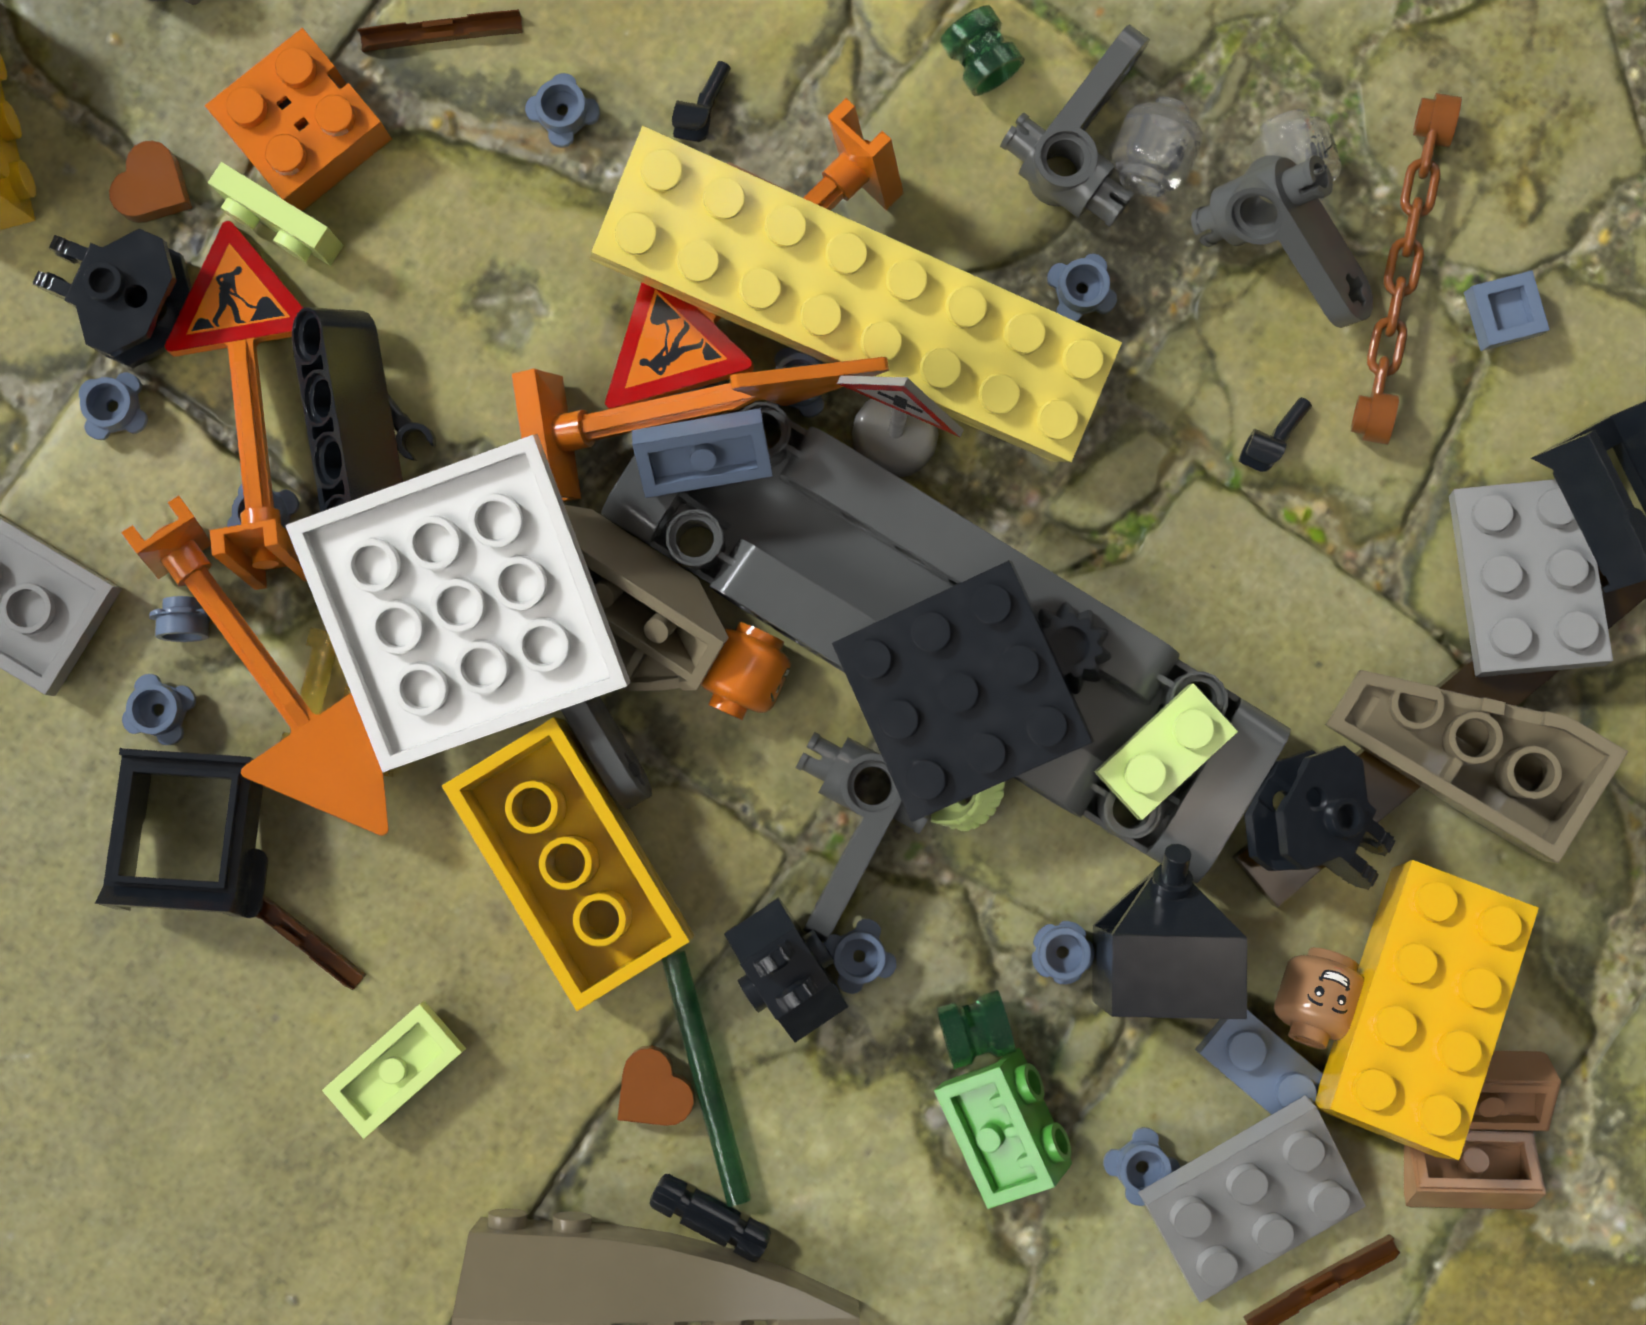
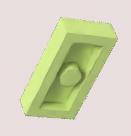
[208,162,344,266]
[1094,683,1238,820]
[322,1001,466,1139]

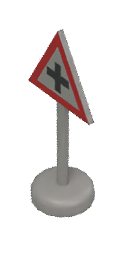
[837,376,964,477]

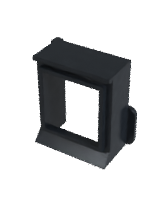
[1531,400,1646,593]
[95,748,268,919]

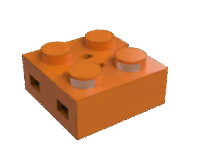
[204,27,392,211]

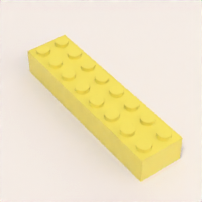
[590,125,1122,462]

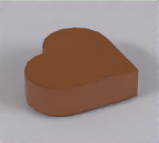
[109,140,192,223]
[617,1045,695,1126]

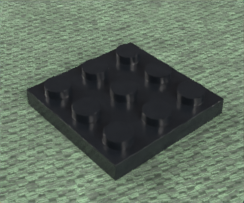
[832,560,1094,822]

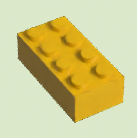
[442,717,695,1011]
[1314,860,1539,1160]

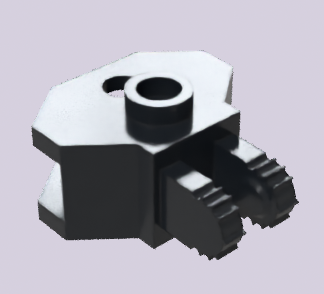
[32,229,192,369]
[1245,745,1396,890]
[724,897,849,1043]

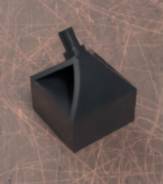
[1092,844,1247,1019]

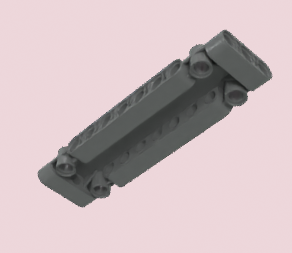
[601,380,1291,884]

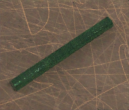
[661,950,752,1207]

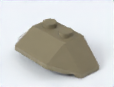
[564,505,729,691]

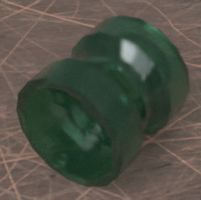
[940,5,1025,96]
[936,990,1016,1070]

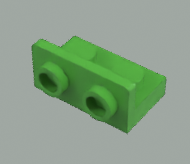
[934,1048,1072,1209]

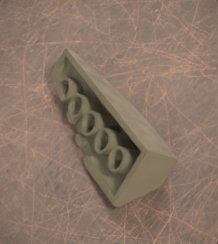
[451,1208,860,1325]

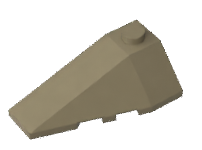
[1325,670,1629,863]

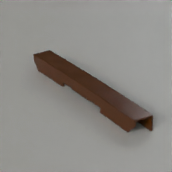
[357,9,523,52]
[256,895,366,990]
[1243,1234,1400,1325]

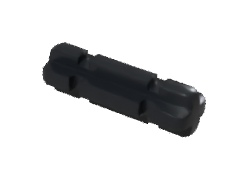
[649,1174,771,1262]

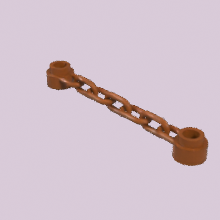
[1351,93,1462,445]

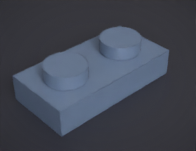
[632,408,773,498]
[1195,1010,1323,1115]

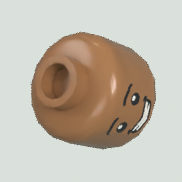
[1274,947,1364,1049]

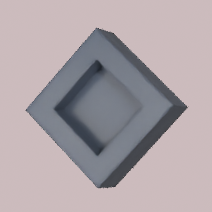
[1464,271,1550,351]

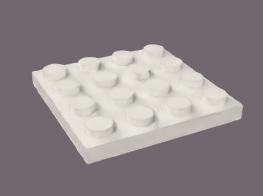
[285,434,631,772]

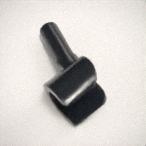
[672,61,731,142]
[388,394,436,461]
[1239,397,1312,472]

